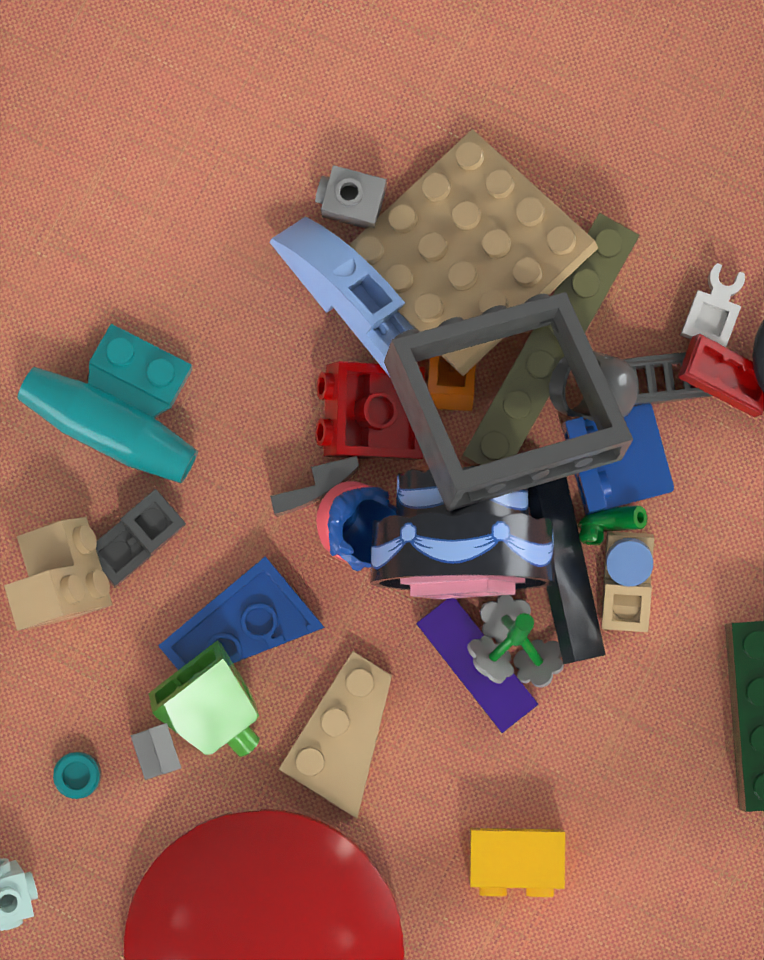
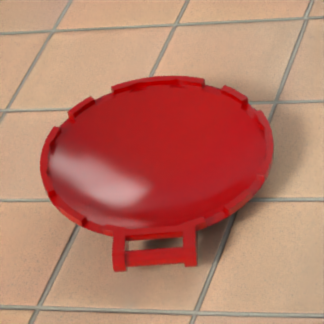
[124,809,405,960]

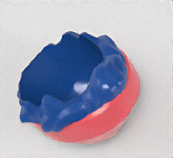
[316,481,396,571]

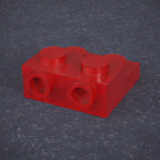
[315,361,425,460]

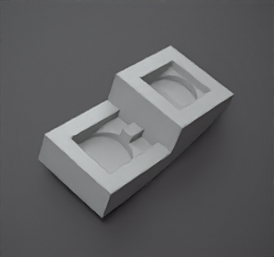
[130,723,181,780]

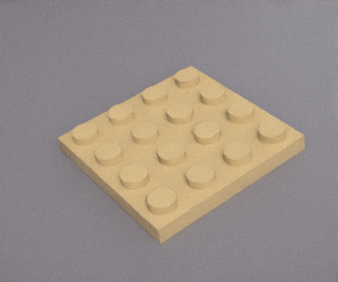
[349,129,598,376]

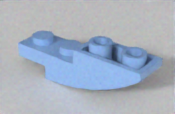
[269,216,414,377]

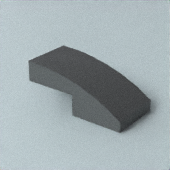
[270,456,359,517]
[96,489,186,588]

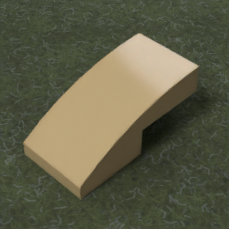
[601,531,654,632]

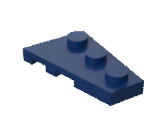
[158,556,325,670]

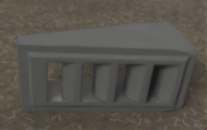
[622,352,712,406]

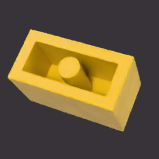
[469,828,565,897]

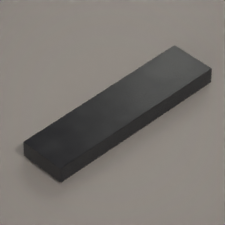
[528,477,606,664]

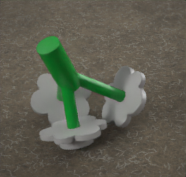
[467,595,564,688]

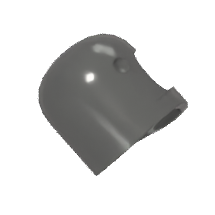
[549,351,639,421]

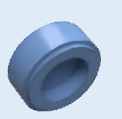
[606,538,653,587]

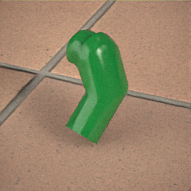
[578,506,647,546]

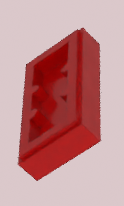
[678,333,764,418]

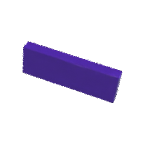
[416,598,539,733]

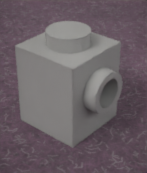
[315,165,387,229]

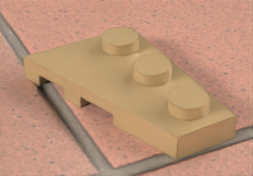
[279,651,392,819]

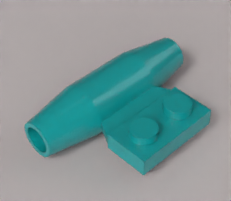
[17,324,198,483]

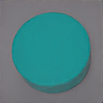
[53,752,101,799]

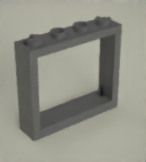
[384,292,633,512]

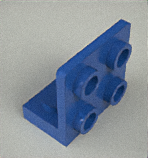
[561,403,674,515]

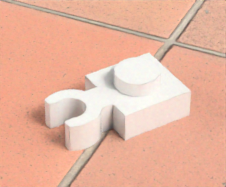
[680,263,745,347]

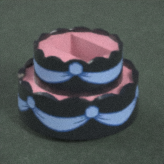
[370,466,555,599]

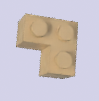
[4,517,113,631]

